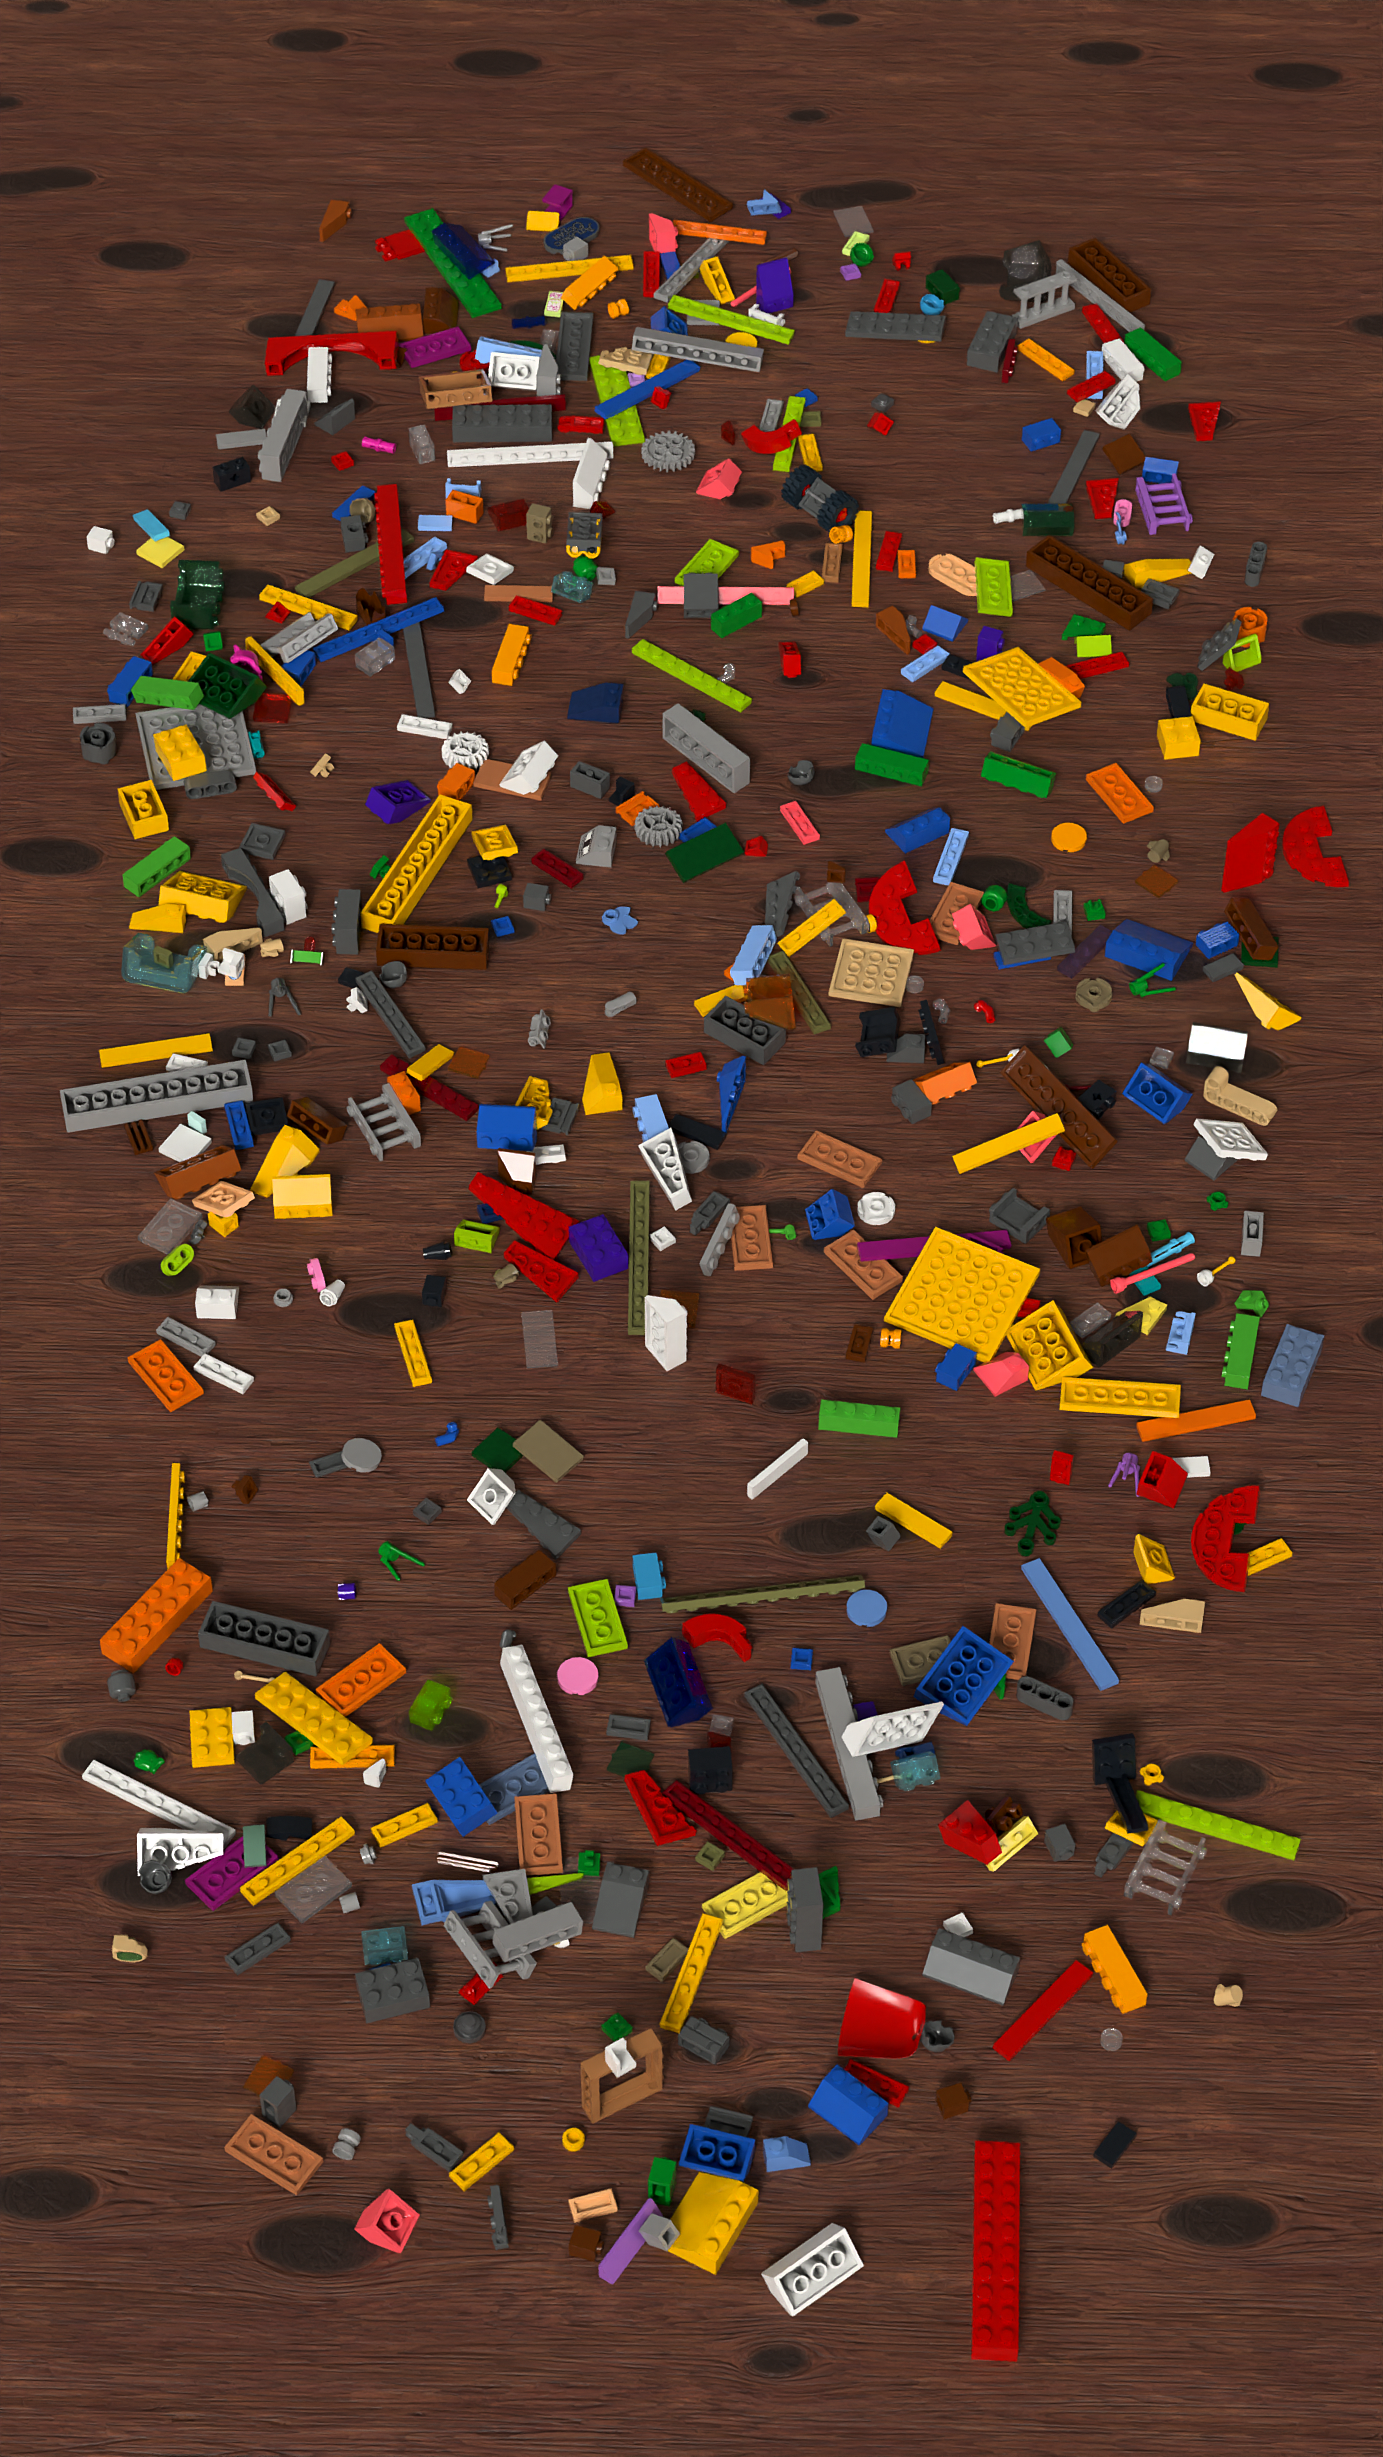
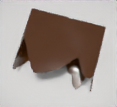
[356,588,386,625]

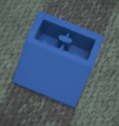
[805,1189,855,1240]

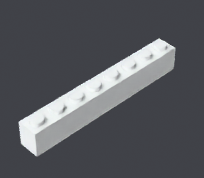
[500,1645,573,1793]

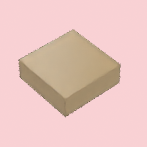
[1073,399,1095,417]
[256,506,280,526]

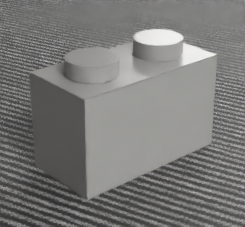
[1241,1211,1264,1257]

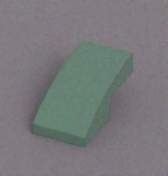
[243,1825,266,1868]

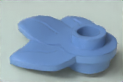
[1115,511,1127,545]
[602,906,638,935]

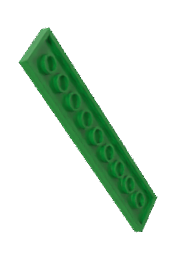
[404,208,502,318]

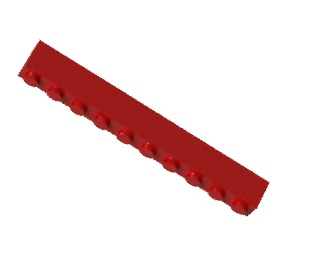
[374,484,407,605]

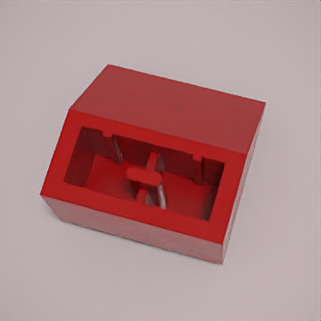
[1136,1451,1188,1508]

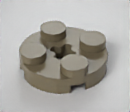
[1075,978,1112,1012]

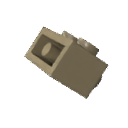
[526,503,554,544]

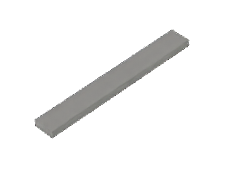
[654,238,729,303]
[1056,259,1145,332]

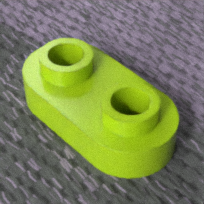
[161,1244,194,1276]

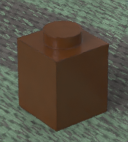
[936,2082,971,2120]
[569,2225,604,2262]

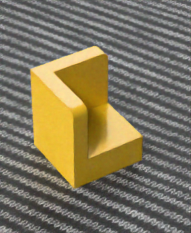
[208,1212,239,1237]

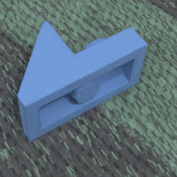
[747,190,782,216]

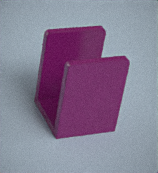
[542,184,573,221]

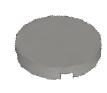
[678,1141,710,1174]
[341,1438,382,1472]

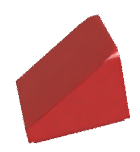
[265,601,291,624]
[745,836,768,857]

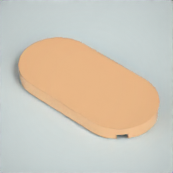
[928,554,977,596]

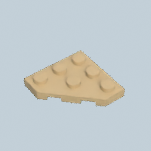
[598,347,653,375]

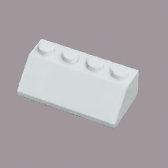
[573,438,610,510]
[645,1295,688,1371]
[761,2223,864,2317]

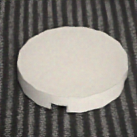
[857,1192,895,1225]

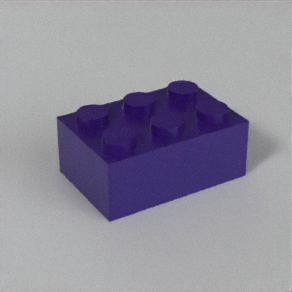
[569,1214,628,1282]

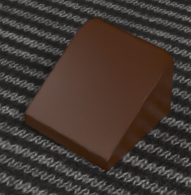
[827,861,846,883]

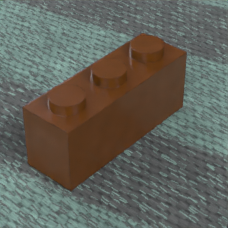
[287,1097,347,1145]
[494,1550,556,1610]

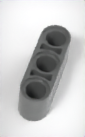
[1244,542,1267,587]
[183,770,237,799]
[1016,1676,1073,1720]

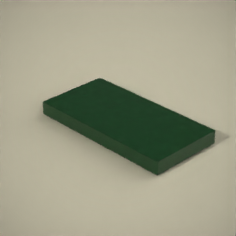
[665,823,744,883]

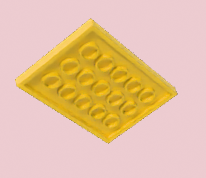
[963,647,1081,728]

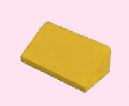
[526,211,560,232]

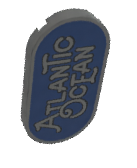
[544,217,599,254]

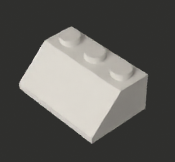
[499,741,558,795]

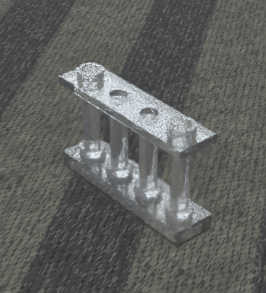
[794,882,869,947]
[1124,1819,1207,1915]

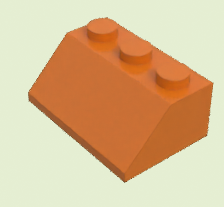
[913,1062,977,1105]

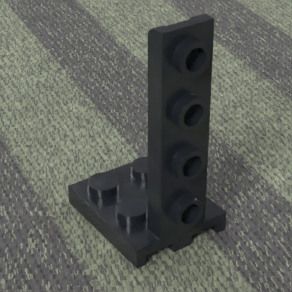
[1092,1733,1148,1834]

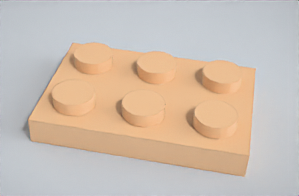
[192,1181,255,1218]

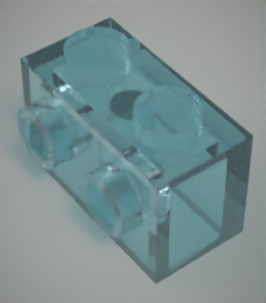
[551,571,593,603]
[890,1751,941,1791]
[361,1926,408,1965]

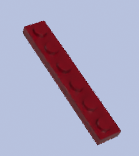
[380,1054,479,1121]

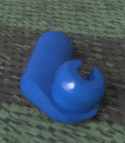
[435,1422,459,1447]

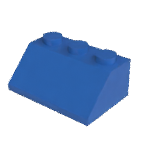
[885,807,950,854]
[1122,1062,1193,1124]
[476,1104,537,1151]
[808,2064,888,2146]
[679,2124,755,2181]

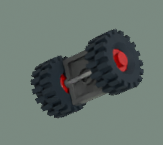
[781,465,859,532]

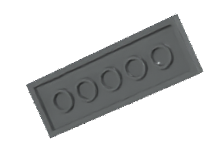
[845,311,946,342]
[556,312,593,381]

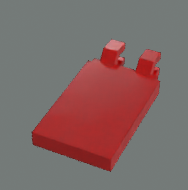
[375,229,425,261]

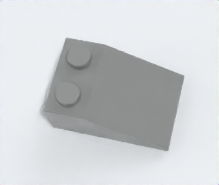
[536,344,561,396]

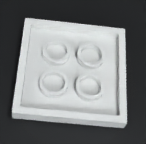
[1194,1118,1268,1161]

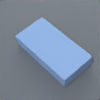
[418,515,453,531]

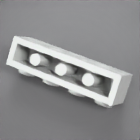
[307,347,332,403]

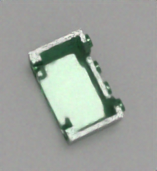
[170,560,225,630]

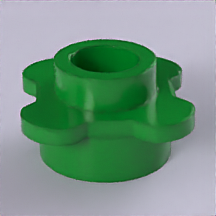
[1206,1192,1229,1211]

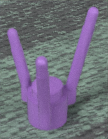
[1108,1453,1140,1497]

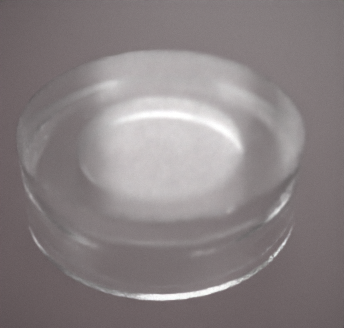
[1145,776,1163,793]
[906,975,924,993]
[1100,2028,1123,2051]

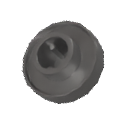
[453,2011,486,2043]

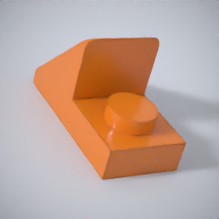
[334,295,367,321]
[751,540,785,569]

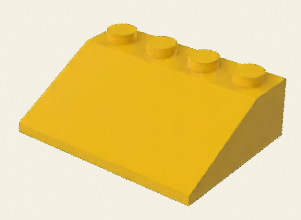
[158,871,247,923]
[1006,1300,1093,1391]
[668,2172,759,2275]

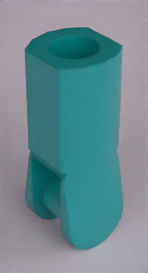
[248,730,265,759]

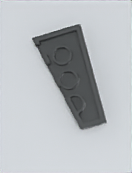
[765,871,800,938]
[506,1490,581,1560]

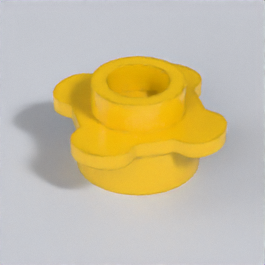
[1140,1764,1164,1785]

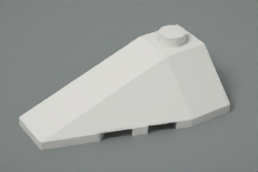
[137,1828,223,1876]

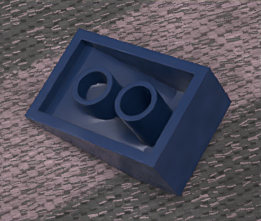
[567,683,623,723]

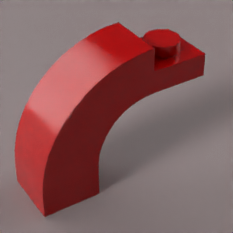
[741,419,802,454]
[682,1614,752,1662]

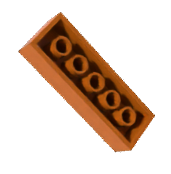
[100,1558,213,1674]

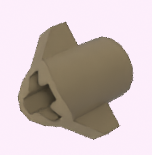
[1147,839,1170,863]
[493,1264,519,1288]

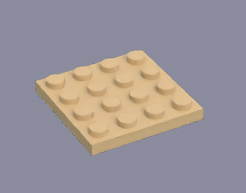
[829,939,914,1007]

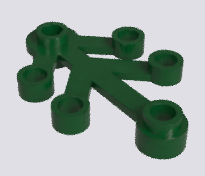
[1004,1491,1061,1557]

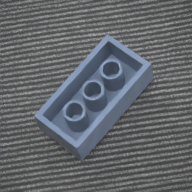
[1261,1324,1324,1408]

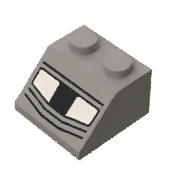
[576,825,617,867]

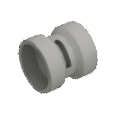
[332,2129,361,2160]

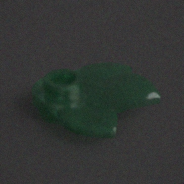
[1166,673,1198,701]

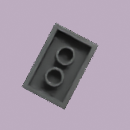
[332,889,362,954]
[355,1958,430,2024]

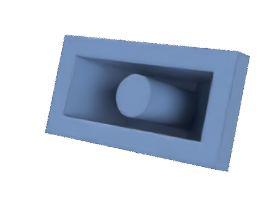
[763,2136,811,2172]

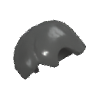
[787,760,814,786]
[379,961,407,988]
[138,1860,172,1894]
[920,2020,955,2053]

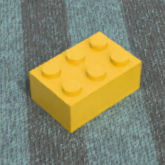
[153,725,207,781]
[118,780,169,839]

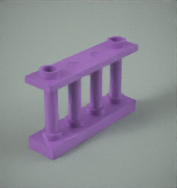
[1135,474,1192,535]

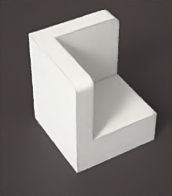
[218,948,245,978]
[605,2038,636,2078]

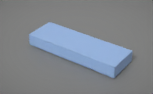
[901,645,949,682]

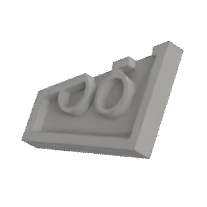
[483,1869,533,1925]

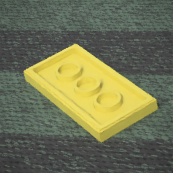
[702,1872,788,1939]

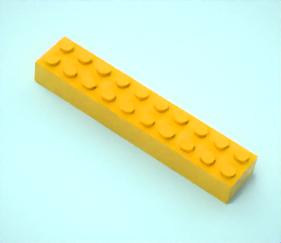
[360,794,472,933]

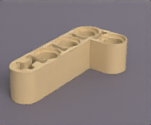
[1203,1066,1277,1126]

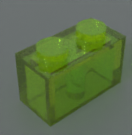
[409,1679,452,1731]

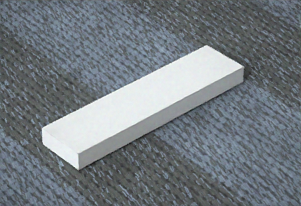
[747,1439,808,1500]

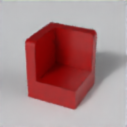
[867,412,894,436]

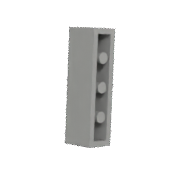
[493,1902,583,1963]

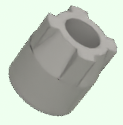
[187,1491,208,1512]
[339,1892,360,1913]

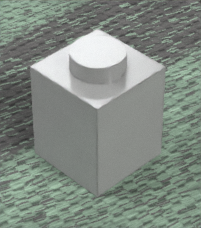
[563,237,588,261]
[639,2213,680,2251]

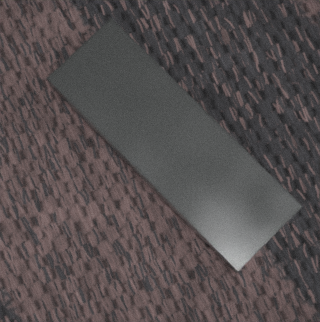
[225,1922,291,1976]

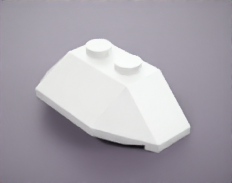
[1095,374,1140,429]

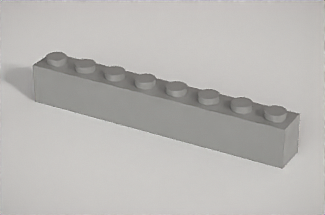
[632,327,764,372]
[815,1667,883,1821]

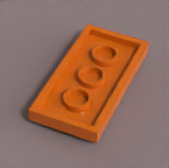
[1086,763,1154,824]
[127,1339,204,1412]
[316,1643,406,1717]

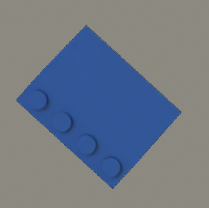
[871,689,934,758]
[1105,919,1193,981]
[913,1626,1014,1726]

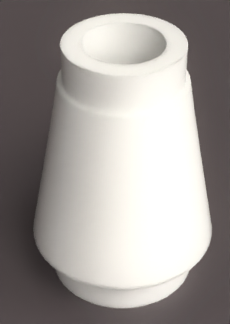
[320,1280,345,1306]

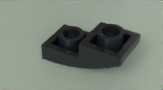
[266,1816,312,1841]

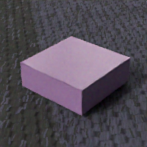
[627,373,645,388]

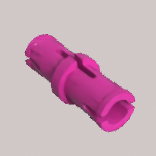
[362,436,396,454]

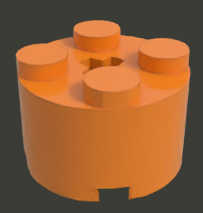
[1233,607,1267,648]

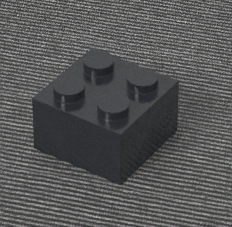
[688,1746,733,1794]

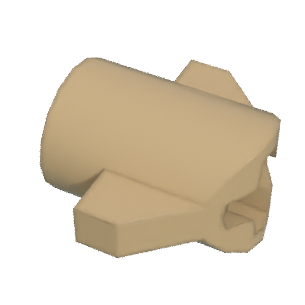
[260,938,284,957]
[1214,1984,1243,2007]

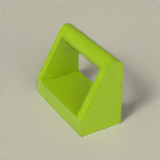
[1223,634,1262,674]
[454,1219,500,1253]

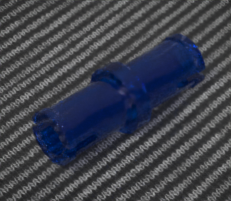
[512,315,545,329]

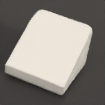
[363,1759,386,1788]

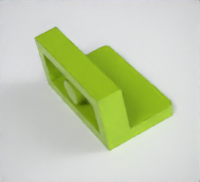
[1074,635,1112,657]

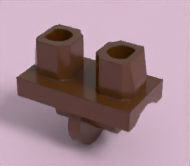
[985,1796,1023,1837]

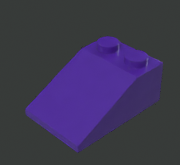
[756,258,793,314]
[365,780,431,824]

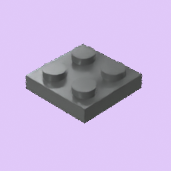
[239,823,286,860]

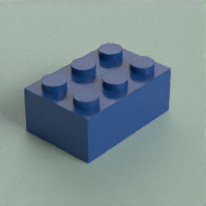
[425,1757,498,1837]

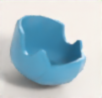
[920,294,945,315]

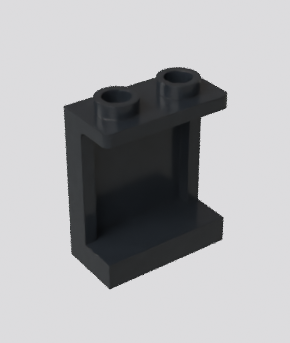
[855,1007,901,1057]

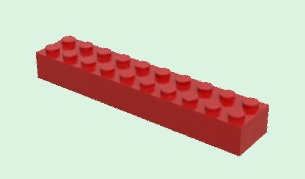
[971,2141,1020,2362]

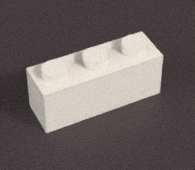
[1102,338,1144,382]

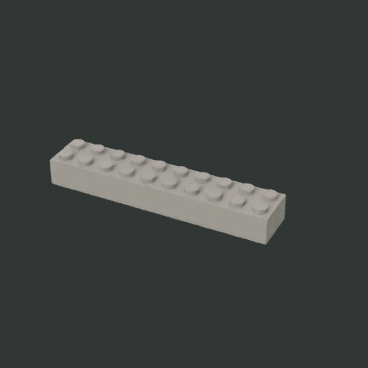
[60,1060,253,1133]

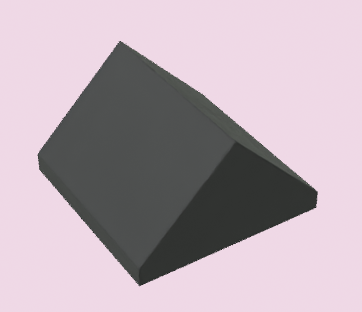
[314,398,355,435]
[1185,1136,1238,1181]

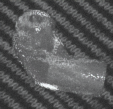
[905,615,922,638]
[717,663,735,683]
[933,998,950,1024]

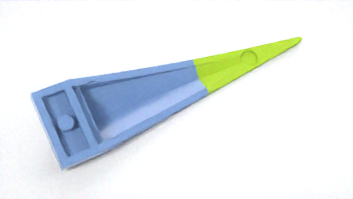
[412,1873,584,1925]

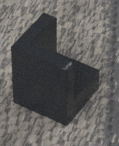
[609,776,635,806]

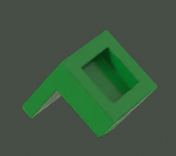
[1044,1027,1073,1058]

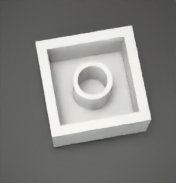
[269,869,308,924]

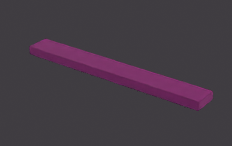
[857,1230,1011,1262]

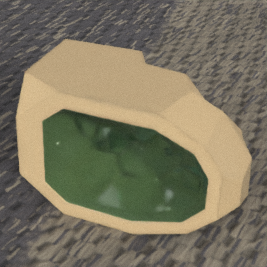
[112,1934,148,1962]

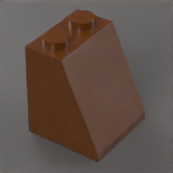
[1046,1207,1102,1269]

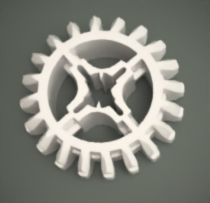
[442,731,489,771]

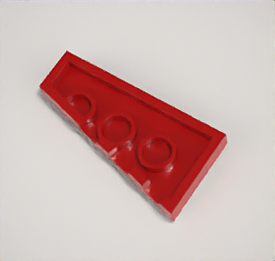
[504,1240,579,1303]

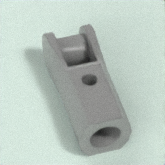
[605,991,636,1017]

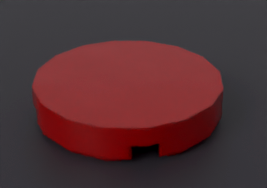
[460,350,490,375]

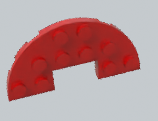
[1282,806,1349,887]
[869,861,941,955]
[1191,1486,1260,1592]

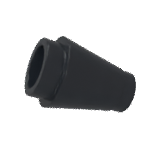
[423,1241,452,1260]

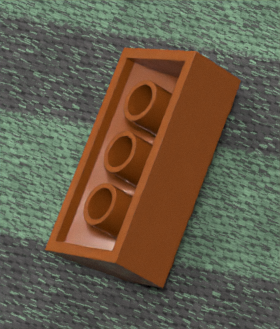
[355,304,423,342]
[154,1145,241,1199]

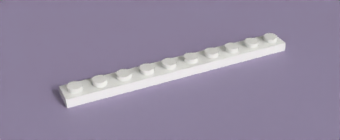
[447,442,613,467]

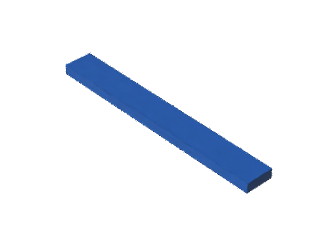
[594,360,700,420]
[313,597,444,662]

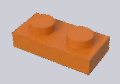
[897,550,916,578]

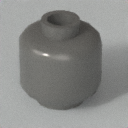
[107,1670,136,1702]

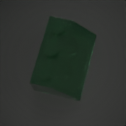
[1021,504,1075,536]

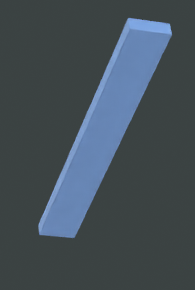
[1021,1558,1119,1691]

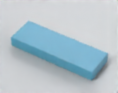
[133,509,170,541]

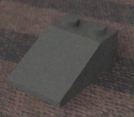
[592,1862,649,1938]

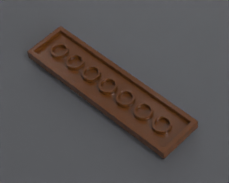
[623,147,733,222]
[1000,1045,1118,1169]

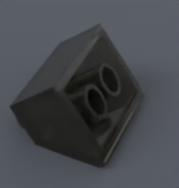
[1186,1022,1248,1073]
[1083,1311,1143,1368]

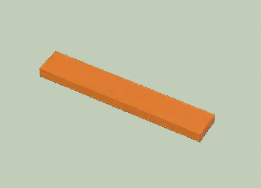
[673,220,767,245]
[1136,1400,1256,1442]

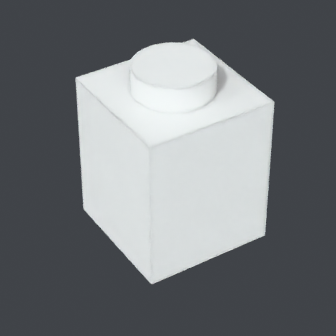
[87,526,115,554]
[232,1711,255,1745]

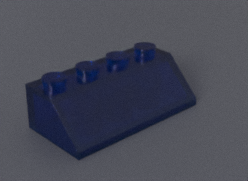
[431,223,495,280]
[644,1637,713,1728]

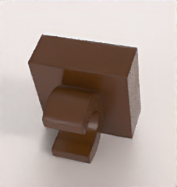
[231,1475,258,1504]

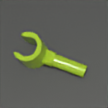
[494,884,508,908]

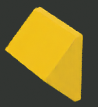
[1134,1534,1175,1584]

